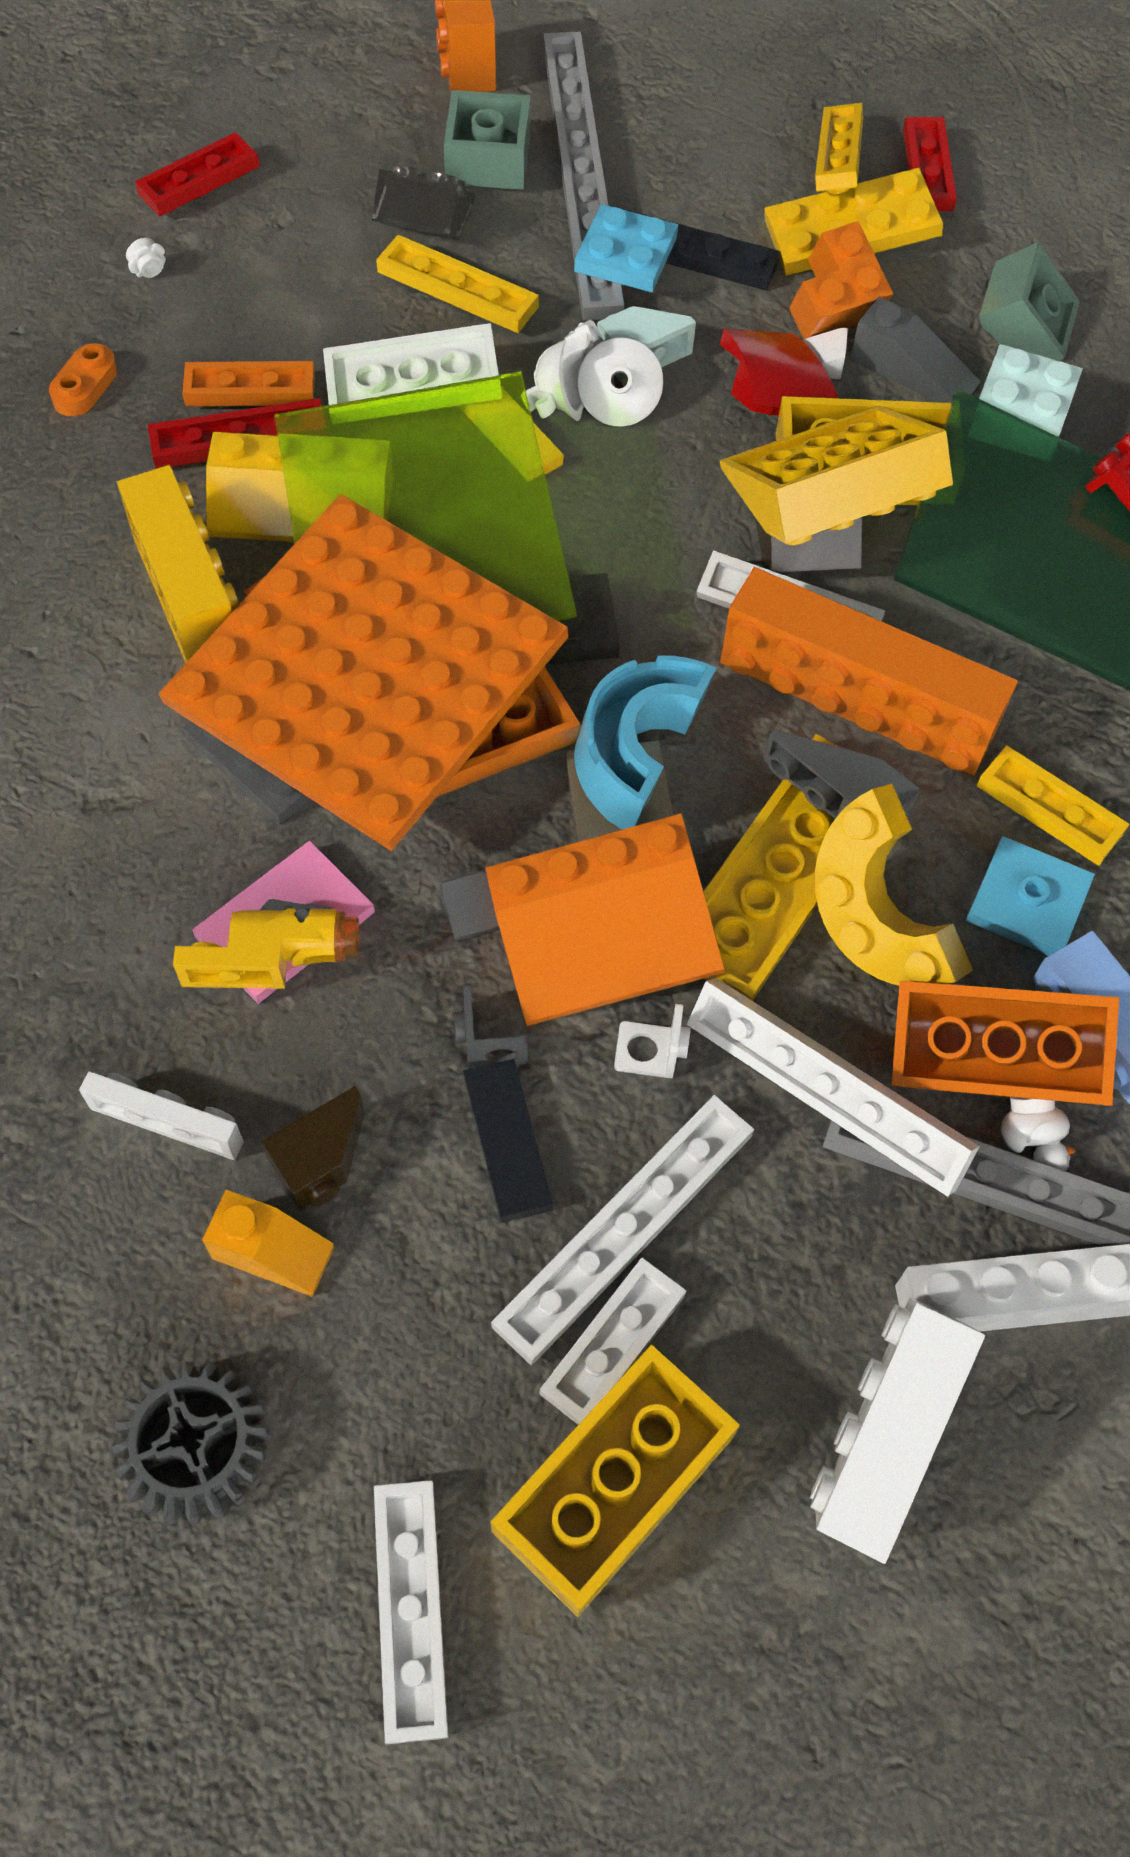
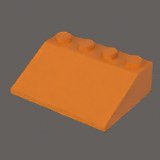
[485,813,725,1026]

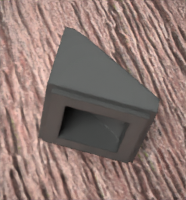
[440,871,500,942]

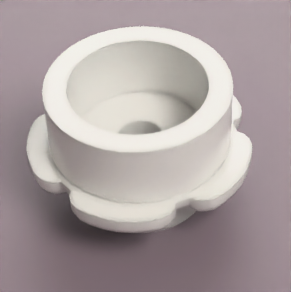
[126,238,166,278]

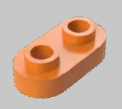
[49,343,118,416]

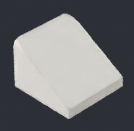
[803,328,848,379]

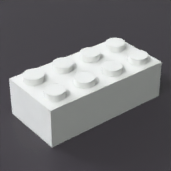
[810,1297,985,1564]

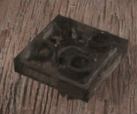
[517,573,620,664]

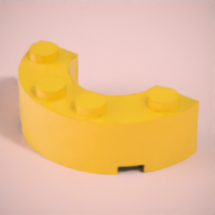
[815,783,973,986]

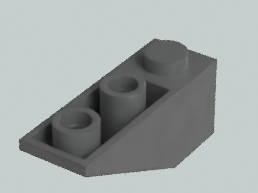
[764,730,921,819]

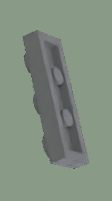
[183,722,311,825]

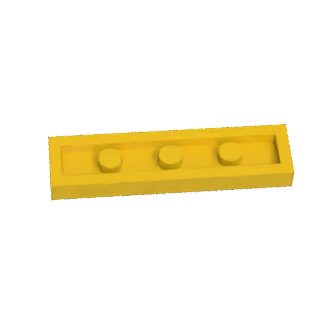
[815,103,863,194]
[376,234,539,333]

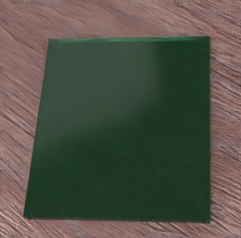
[893,389,1130,691]

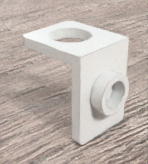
[614,1004,690,1079]

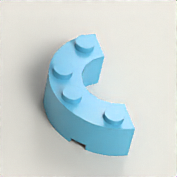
[574,656,717,830]

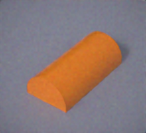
[437,666,581,797]
[891,981,1120,1106]

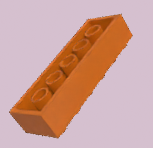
[720,567,1018,776]

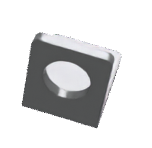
[454,984,528,1068]

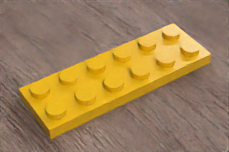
[703,734,839,1001]

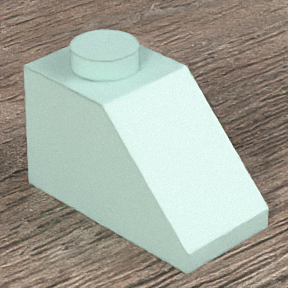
[597,306,696,385]

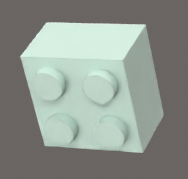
[966,344,1083,465]

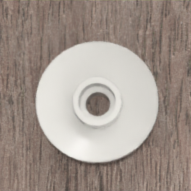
[578,337,663,427]

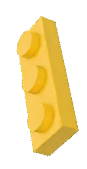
[977,745,1130,866]

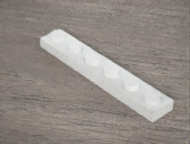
[687,978,980,1197]
[491,1095,754,1366]

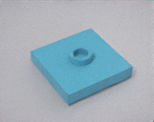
[965,836,1095,956]

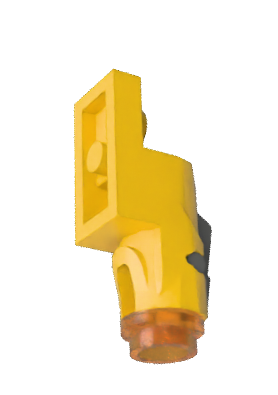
[173,899,360,989]

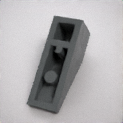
[850,297,981,413]

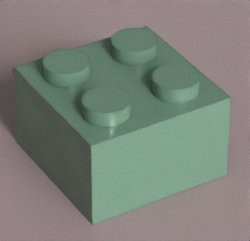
[443,90,531,190]

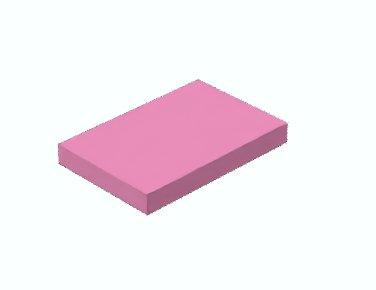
[192,840,375,1004]

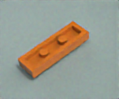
[182,361,315,406]

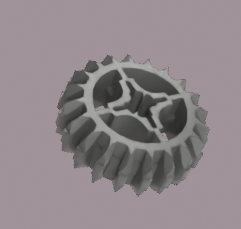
[111,1361,272,1525]

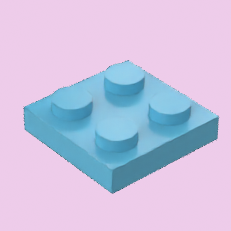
[574,204,678,292]

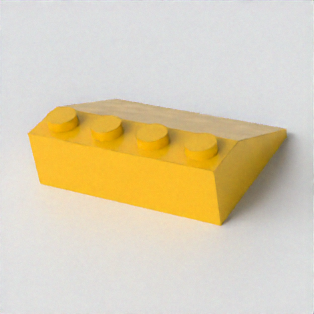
[719,405,953,545]

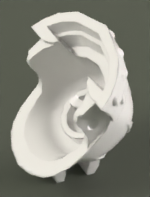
[521,319,615,421]

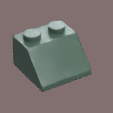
[979,242,1080,361]

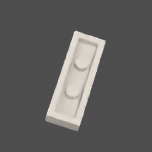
[79,1071,244,1160]
[539,1258,686,1425]

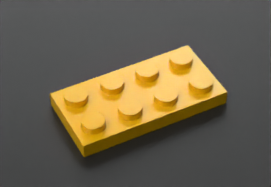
[764,168,943,276]

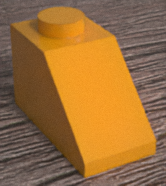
[202,1189,335,1297]

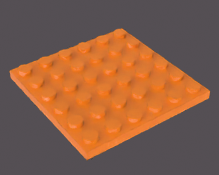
[158,494,568,851]

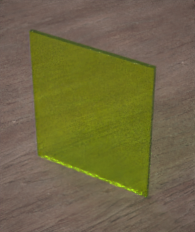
[275,371,577,621]

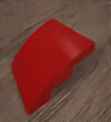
[720,328,839,416]

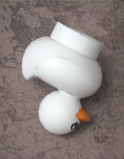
[1001,1097,1076,1172]

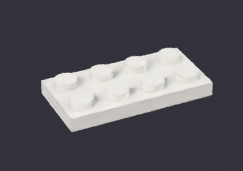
[323,323,503,427]

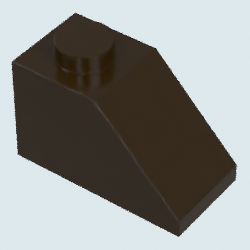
[261,1086,365,1211]

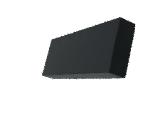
[463,1059,553,1223]

